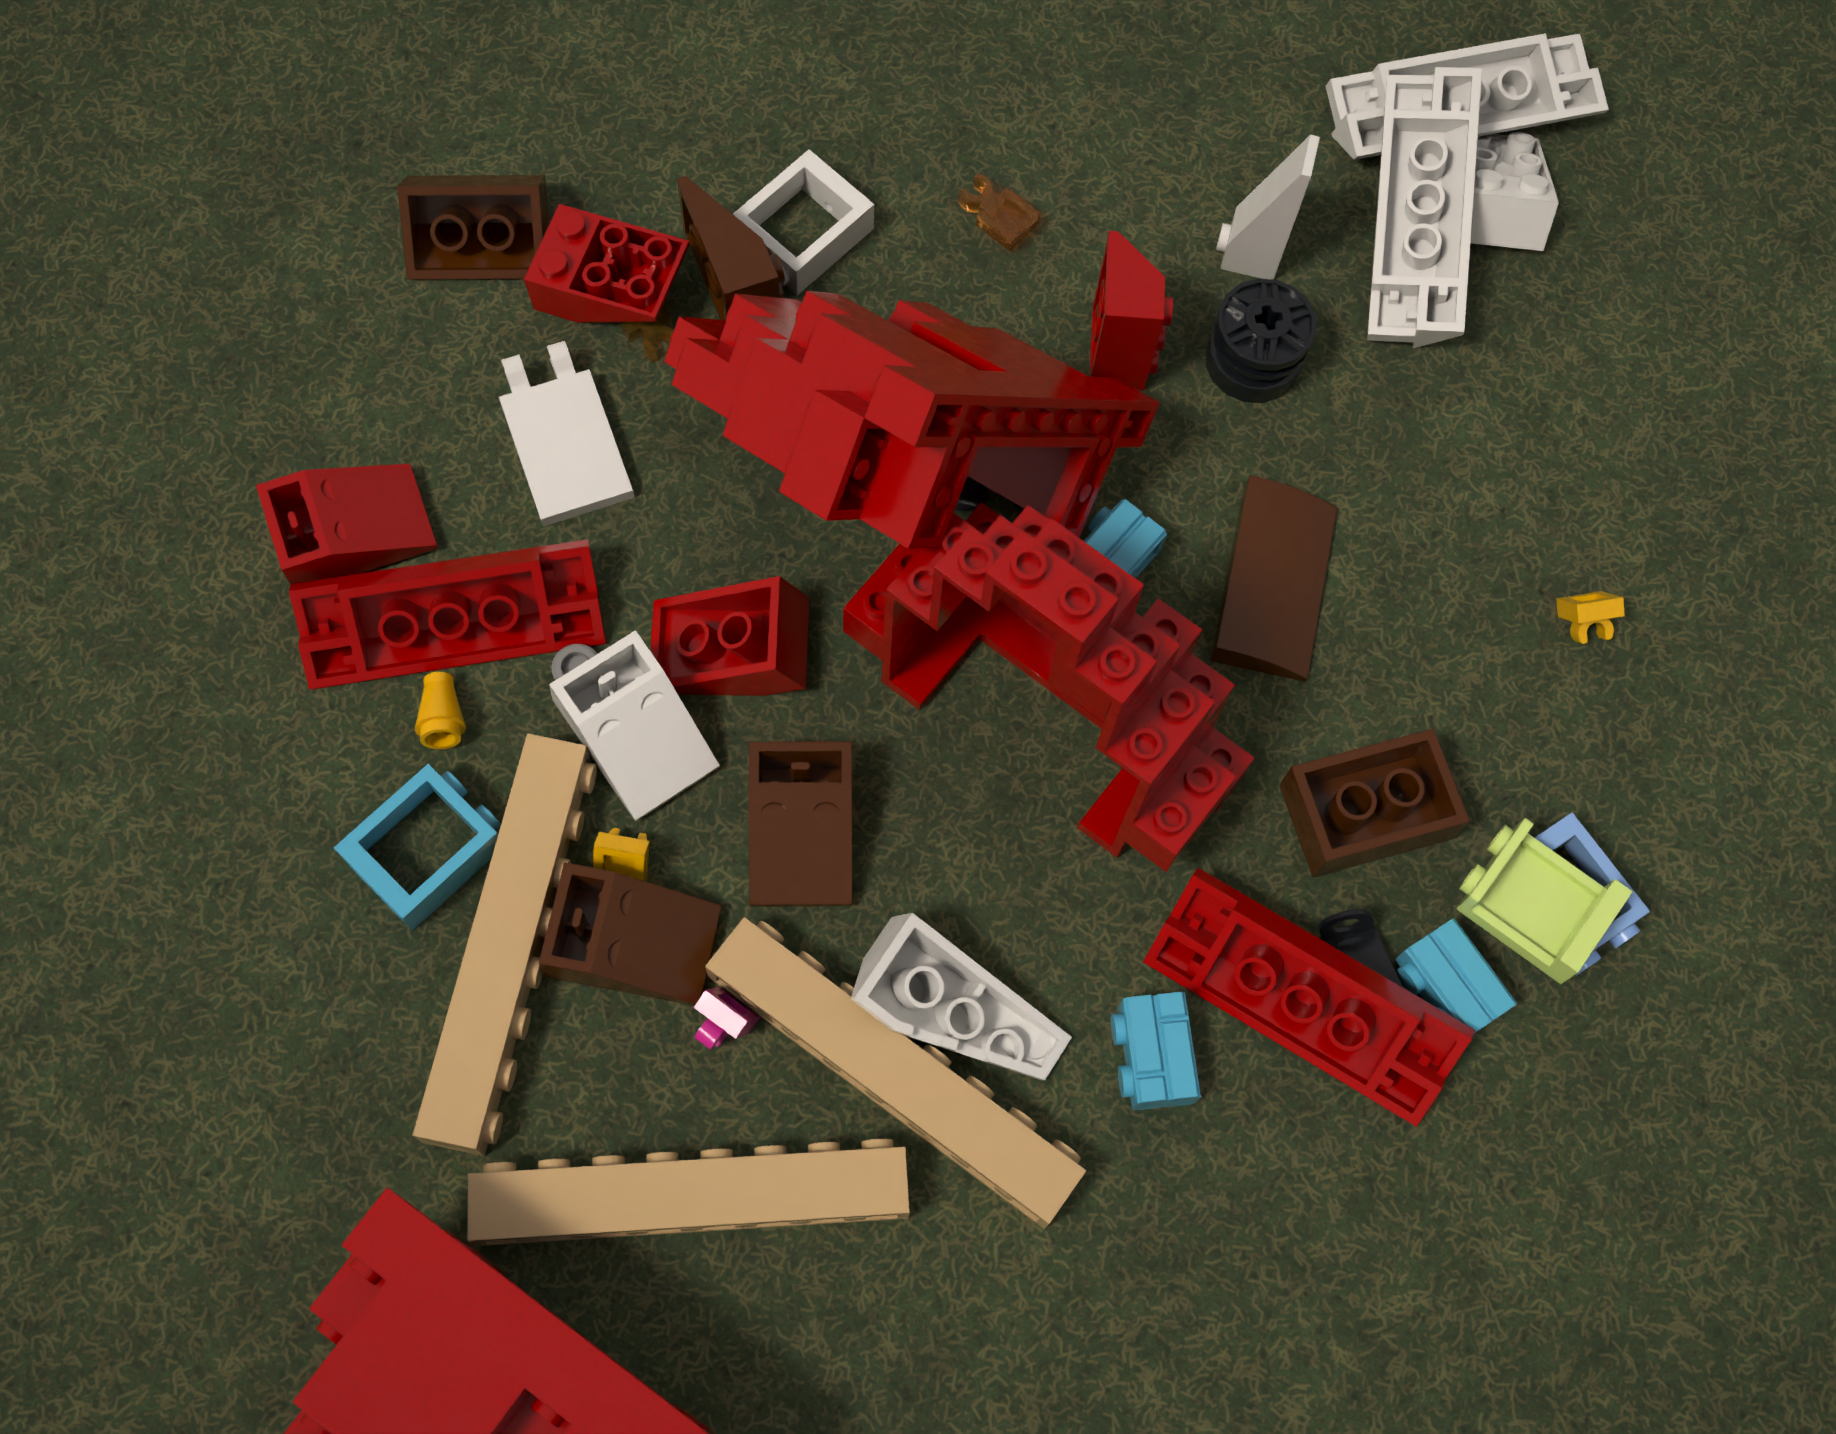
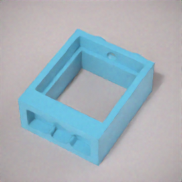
[334,764,501,931]

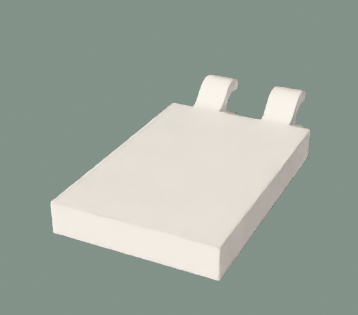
[499,341,635,527]

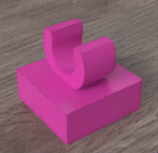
[694,986,760,1050]

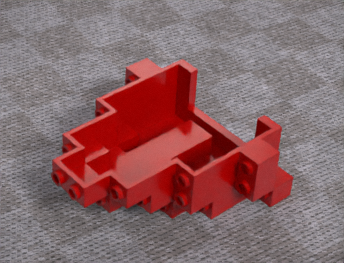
[664,291,1160,549]
[843,502,1254,872]
[283,1188,715,1434]

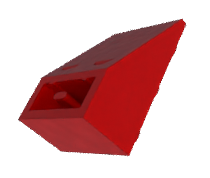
[524,204,690,323]
[256,463,438,585]

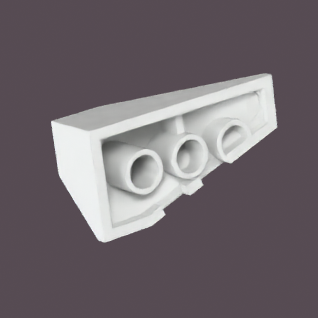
[1216,135,1320,279]
[851,913,1072,1080]

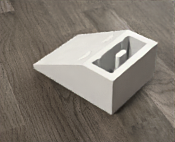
[1470,132,1559,251]
[549,630,720,822]

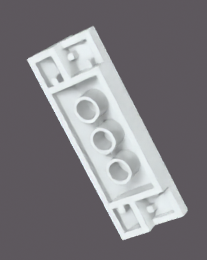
[1325,33,1609,160]
[1367,67,1482,348]

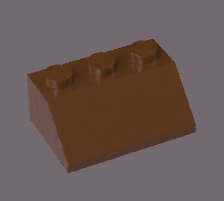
[397,175,549,279]

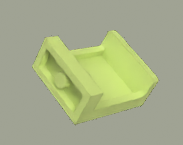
[1456,818,1633,984]

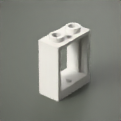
[733,149,874,295]

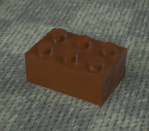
[1279,728,1470,878]

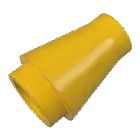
[415,672,466,750]

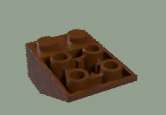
[748,741,852,907]
[538,862,722,1006]

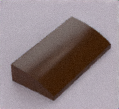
[1211,475,1337,682]

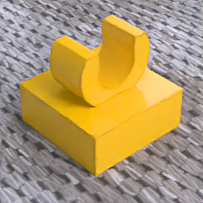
[1556,591,1625,644]
[593,828,649,881]

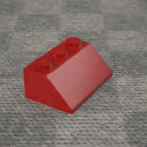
[1089,231,1173,391]

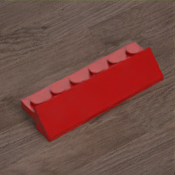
[288,539,606,690]
[1143,868,1475,1127]

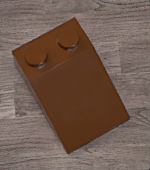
[677,176,785,320]

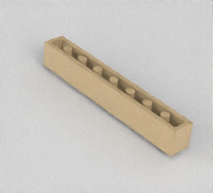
[412,733,597,1156]
[705,917,1087,1230]
[467,1139,910,1246]

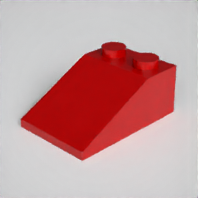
[650,576,809,696]

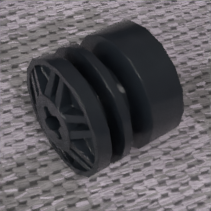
[1206,279,1316,403]

